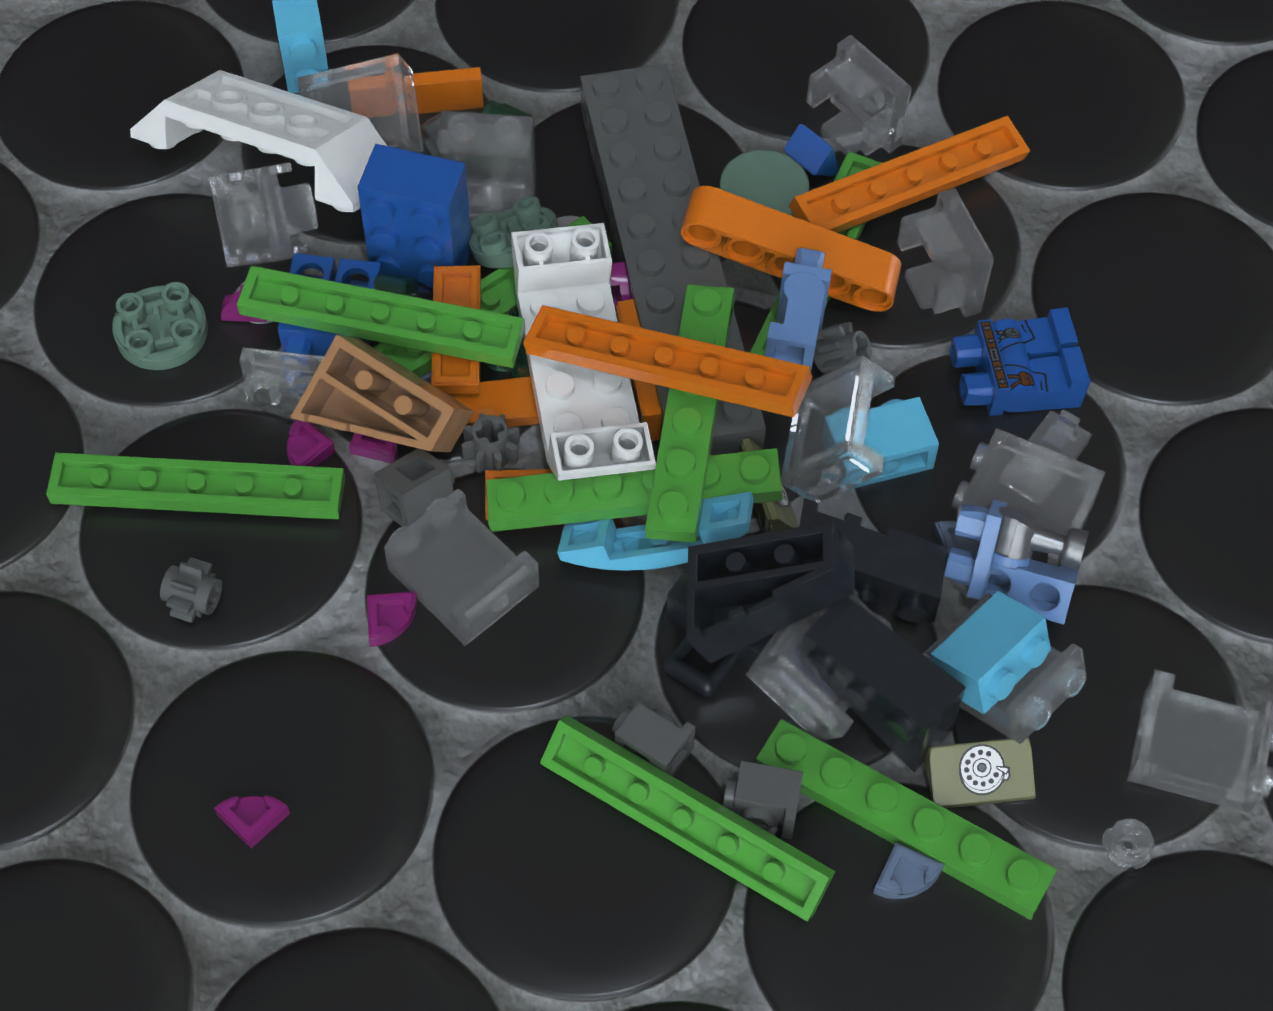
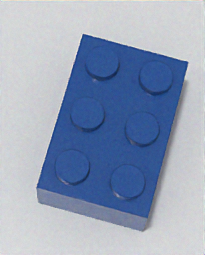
[357,143,471,288]

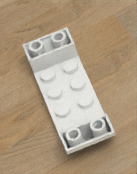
[130,70,387,212]
[511,223,656,481]

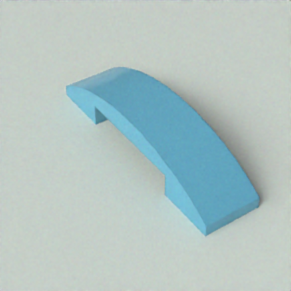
[557,492,754,571]

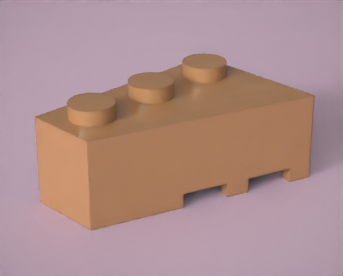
[290,334,474,452]

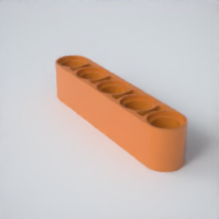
[680,186,901,312]

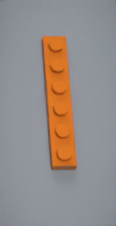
[789,115,1030,233]
[523,305,812,418]

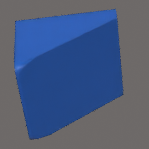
[784,124,839,176]

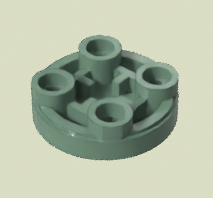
[720,149,809,217]
[469,196,559,268]
[112,282,208,370]

